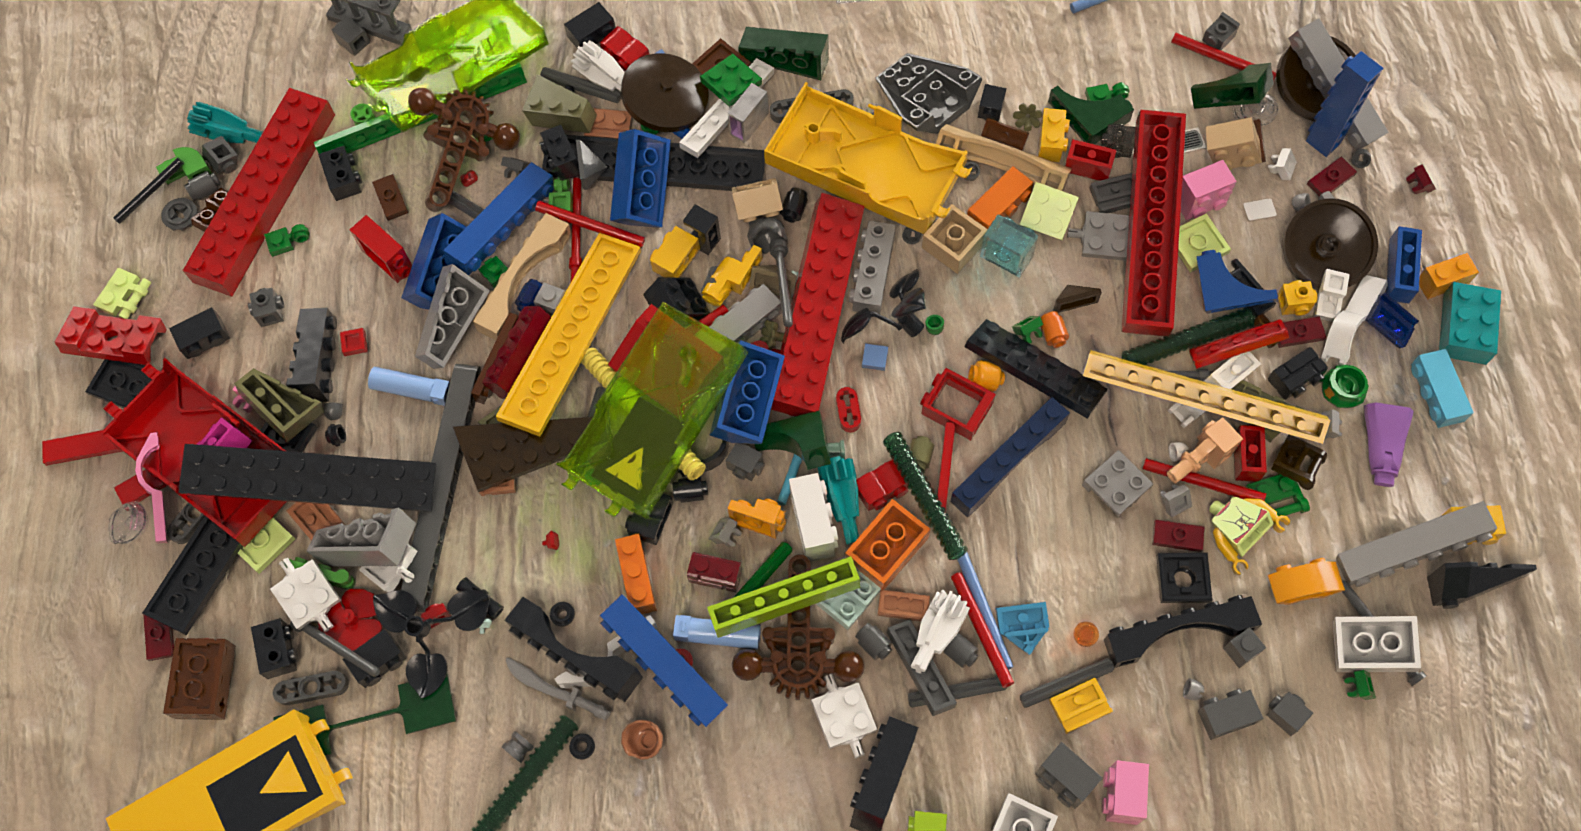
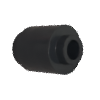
[780,188,808,223]
[672,476,708,503]

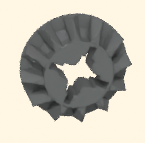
[161,198,199,231]

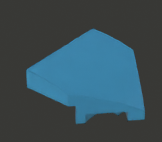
[995,602,1049,655]

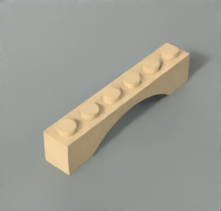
[936,124,1072,191]
[473,213,572,340]

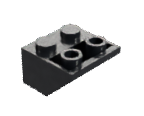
[643,277,710,328]

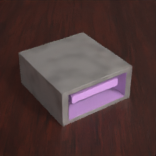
[728,83,769,143]

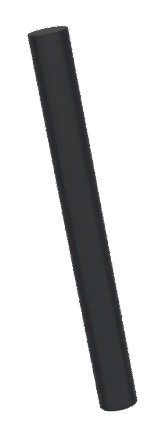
[113,157,185,224]

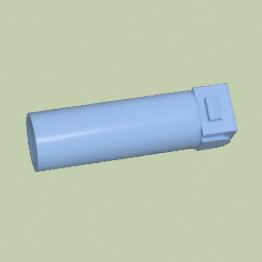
[368,366,450,406]
[673,615,761,650]

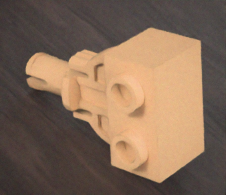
[1167,417,1243,484]

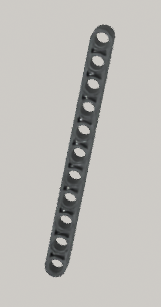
[401,364,481,613]

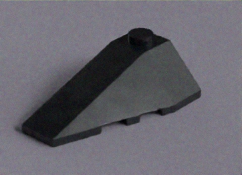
[1427,562,1537,609]

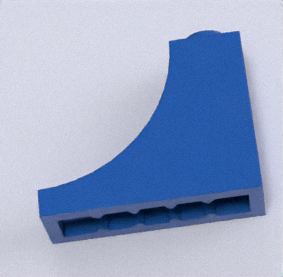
[1197,250,1279,314]

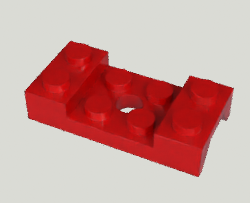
[54,306,167,365]

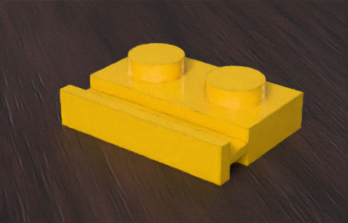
[1049,678,1113,734]

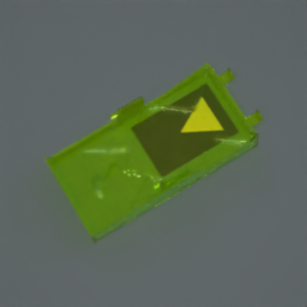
[346,0,549,133]
[556,302,748,519]

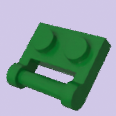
[1246,474,1310,516]

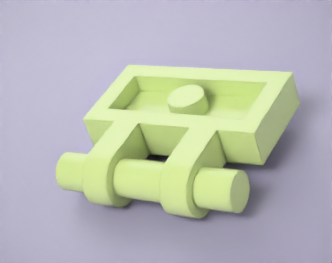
[93,268,151,319]

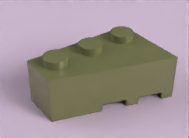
[522,75,597,133]
[234,368,324,442]

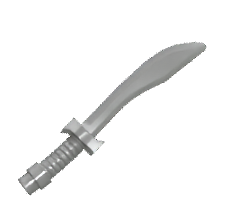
[506,658,611,721]

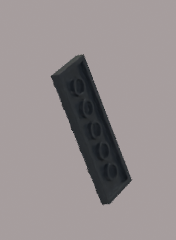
[964,319,1108,419]

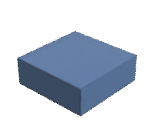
[862,344,888,371]

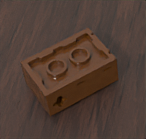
[163,638,236,720]

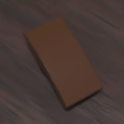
[191,188,228,232]

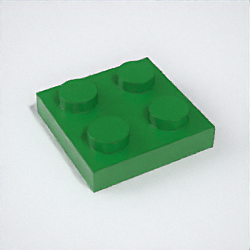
[700,54,762,107]

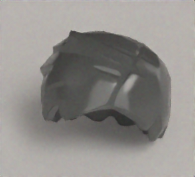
[747,217,788,254]

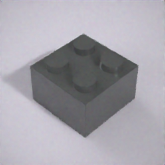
[1035,742,1102,809]

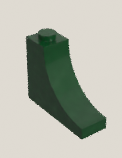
[1191,63,1274,109]
[1048,85,1134,144]
[755,410,831,470]

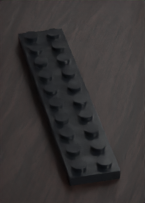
[542,135,766,191]
[142,422,318,635]
[178,444,436,512]

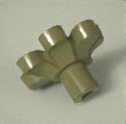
[1013,103,1042,132]
[760,320,784,350]

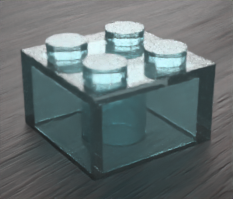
[980,214,1038,278]

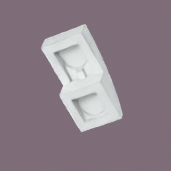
[1313,269,1350,322]

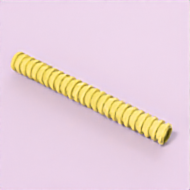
[581,347,706,480]

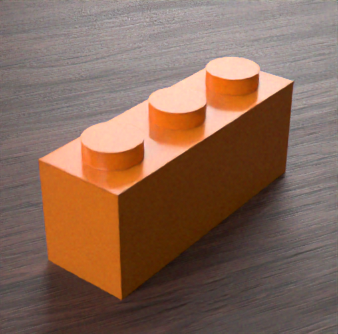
[967,166,1034,236]
[615,534,657,615]

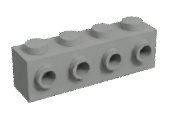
[849,221,896,314]

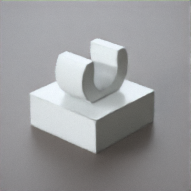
[1268,148,1297,180]

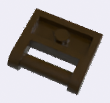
[1271,434,1328,490]

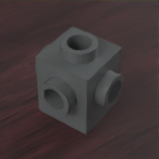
[248,288,285,327]

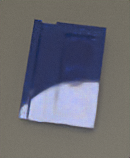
[1365,292,1419,349]

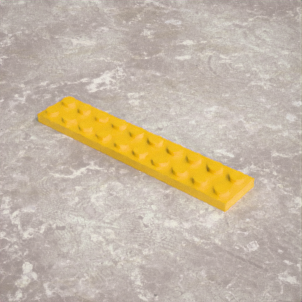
[496,233,641,437]

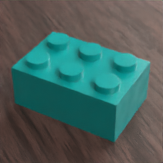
[1439,282,1501,365]

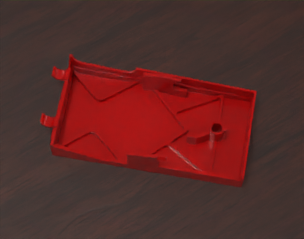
[101,358,287,547]

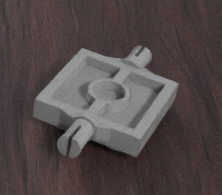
[1067,211,1129,261]

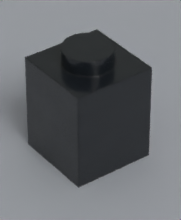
[978,84,1007,121]

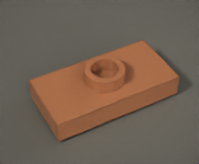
[877,590,930,621]

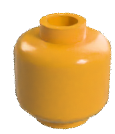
[968,360,1005,392]

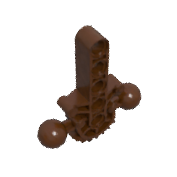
[408,87,520,212]
[732,554,865,700]

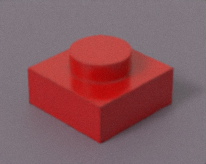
[340,328,368,356]
[420,603,452,628]

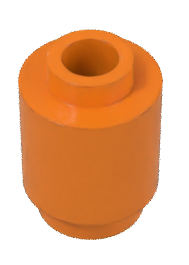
[1040,311,1069,348]

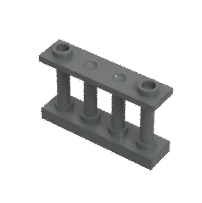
[326,0,412,46]

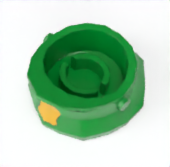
[1321,365,1369,408]

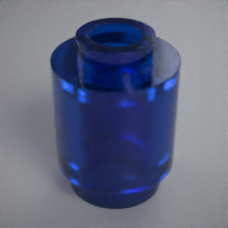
[515,279,542,311]

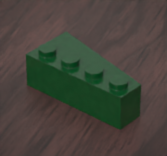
[738,26,829,81]

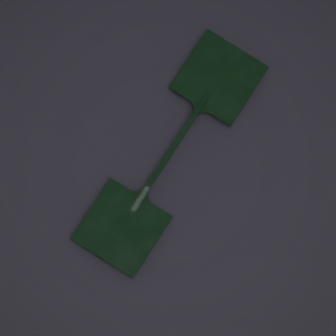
[273,673,456,756]

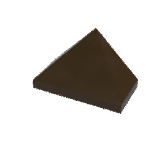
[1053,285,1102,313]

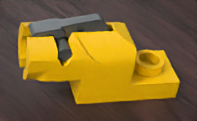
[701,245,763,306]

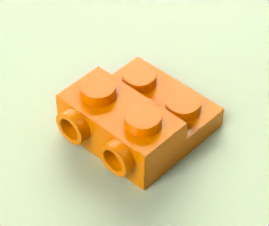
[728,498,787,539]

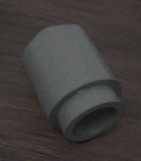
[184,171,221,201]
[855,623,892,660]
[944,633,979,668]

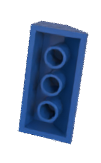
[610,129,671,228]
[401,213,466,310]
[709,340,785,444]

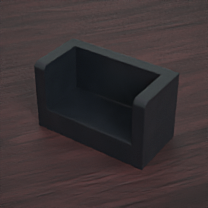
[683,204,721,256]

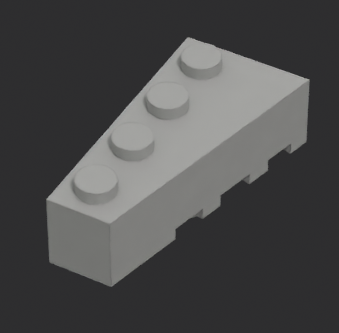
[415,264,490,369]
[307,508,416,566]

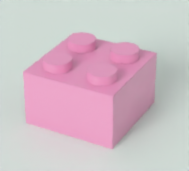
[1181,160,1237,220]
[1102,760,1149,825]

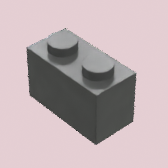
[1198,688,1264,740]

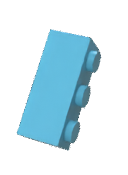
[1411,349,1474,428]

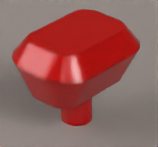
[460,170,478,187]
[542,531,559,550]

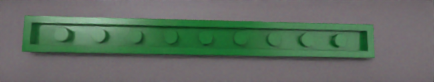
[314,61,527,154]

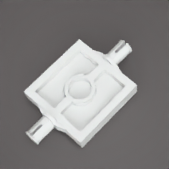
[359,544,418,592]
[270,558,341,632]
[811,674,878,759]

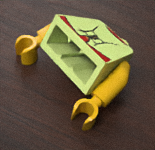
[1209,497,1290,575]

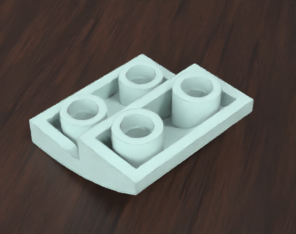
[816,558,881,630]

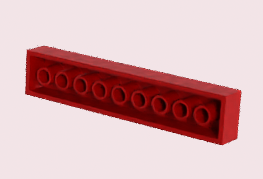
[182,88,335,297]
[1121,109,1186,337]
[771,193,865,417]

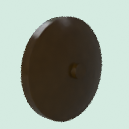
[1276,36,1356,121]
[621,53,709,132]
[1282,198,1378,290]

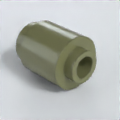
[906,436,934,473]

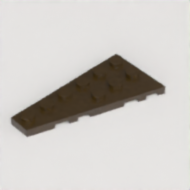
[453,416,614,492]

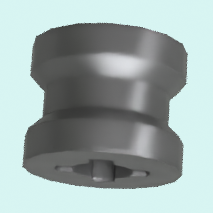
[502,731,534,763]

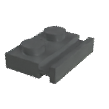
[1090,173,1132,213]

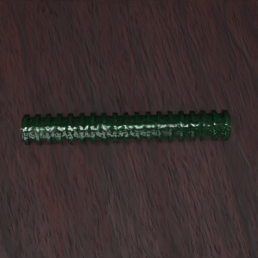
[1122,307,1255,365]
[883,432,968,560]
[471,715,579,831]

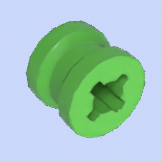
[350,104,376,126]

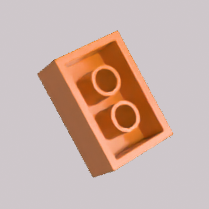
[845,499,931,590]

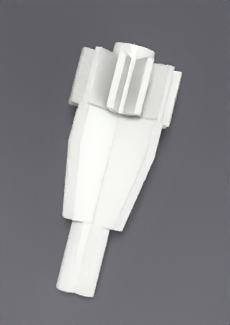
[571,40,625,92]
[911,590,970,673]

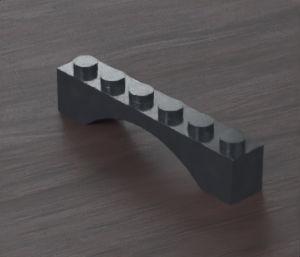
[1104,595,1262,668]
[504,597,643,702]

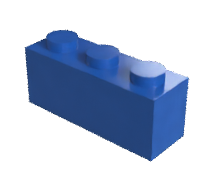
[1386,226,1422,304]

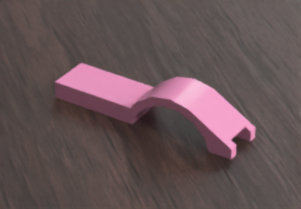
[135,433,168,544]

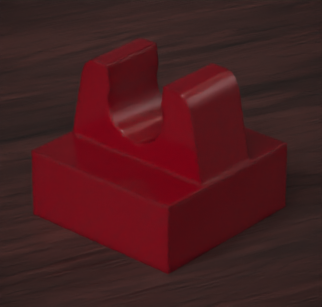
[1406,164,1436,194]

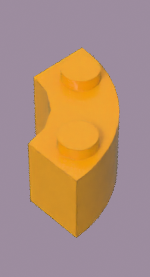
[1268,558,1345,605]

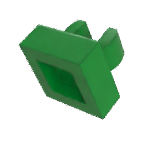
[478,256,508,288]
[1012,316,1044,344]
[1344,670,1376,700]

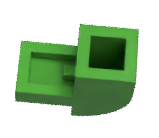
[156,147,213,184]

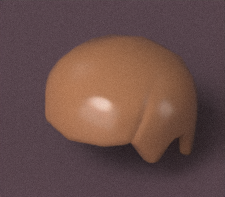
[621,720,663,760]

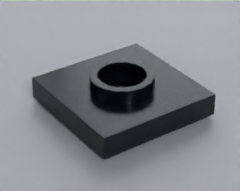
[1156,552,1213,603]

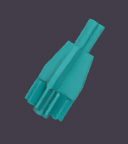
[187,102,263,144]
[818,456,859,545]

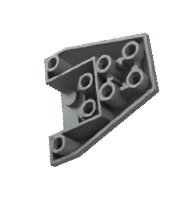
[875,53,982,134]

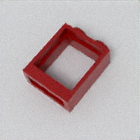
[349,215,412,283]
[920,368,996,441]

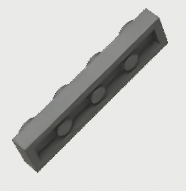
[887,620,957,716]

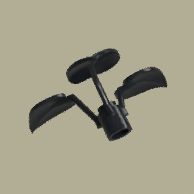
[841,269,926,344]
[373,590,490,698]

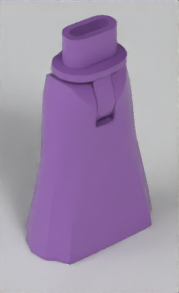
[1364,402,1414,487]

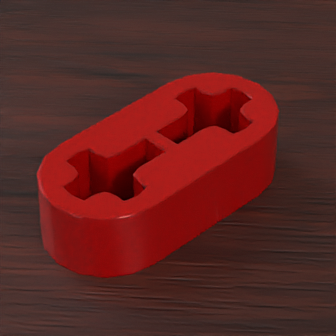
[836,387,861,433]

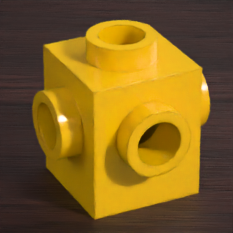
[1277,280,1317,316]

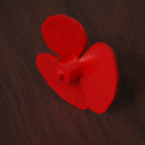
[318,589,382,651]

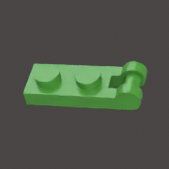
[289,557,356,590]

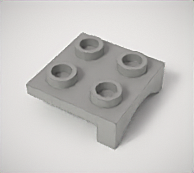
[1082,450,1153,516]

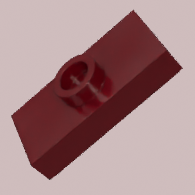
[1307,156,1357,197]
[1277,316,1326,348]
[1152,520,1205,552]
[143,614,174,661]

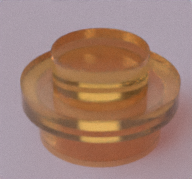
[1073,622,1099,647]

